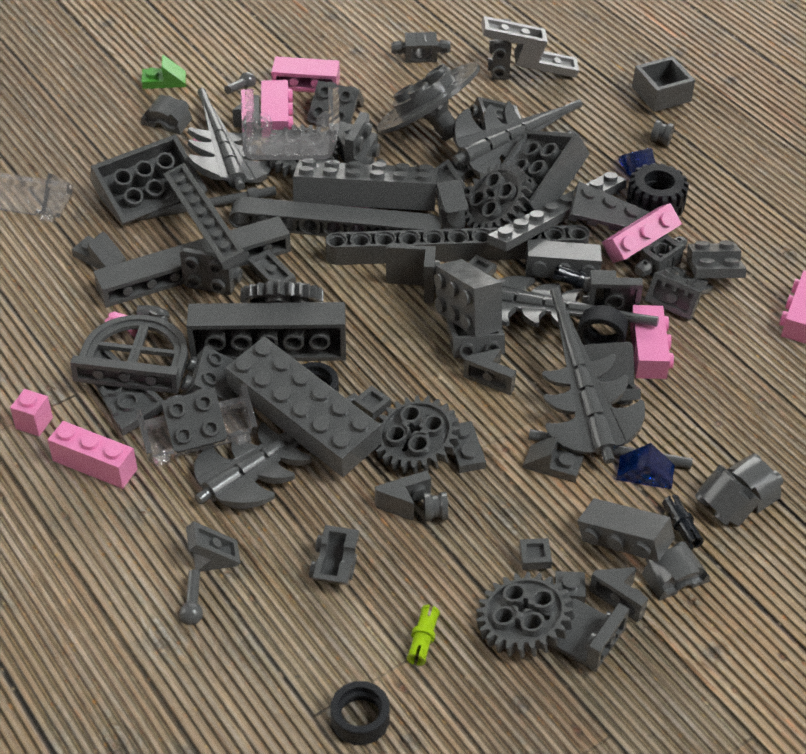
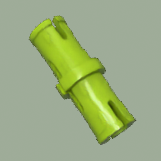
[406,605,440,666]

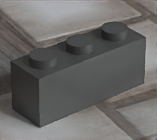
[525,239,602,278]
[577,498,675,562]

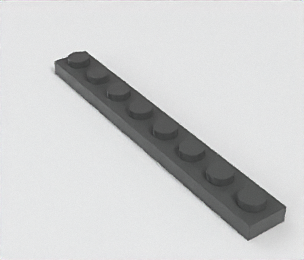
[164,163,248,270]
[487,172,627,251]

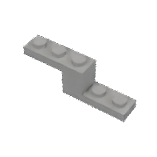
[481,16,579,77]

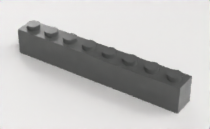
[93,216,291,308]

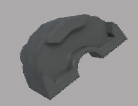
[141,95,192,134]
[727,453,783,514]
[695,464,761,526]
[309,525,359,586]
[642,542,710,601]

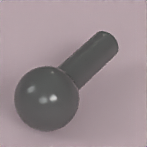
[224,72,256,94]
[179,569,203,625]

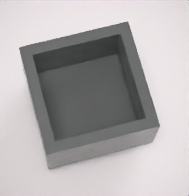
[632,56,695,112]

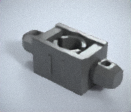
[391,32,451,63]
[634,234,688,277]

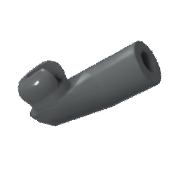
[137,305,170,322]

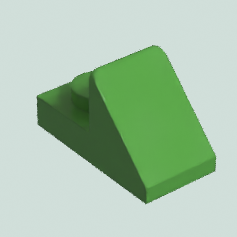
[142,55,186,89]

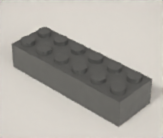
[293,158,438,211]
[186,302,346,361]
[225,336,381,477]

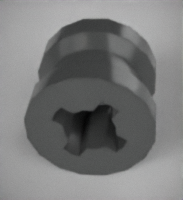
[650,120,675,146]
[423,492,448,521]

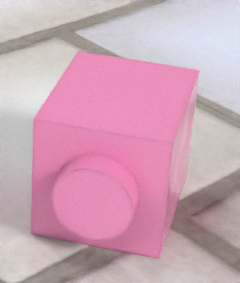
[10,389,53,436]

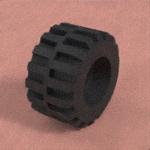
[626,163,689,216]

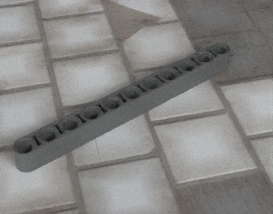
[325,225,590,265]

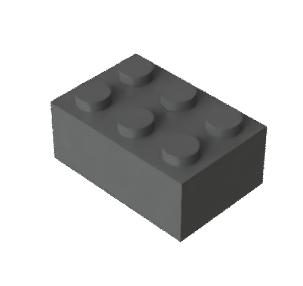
[434,259,502,337]

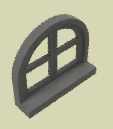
[70,315,188,394]

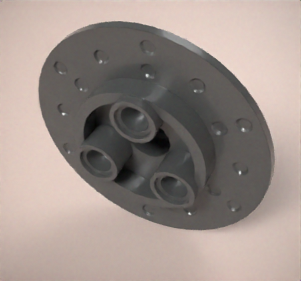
[377,62,480,141]

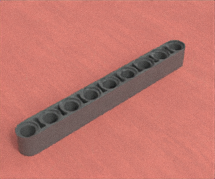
[229,197,442,236]

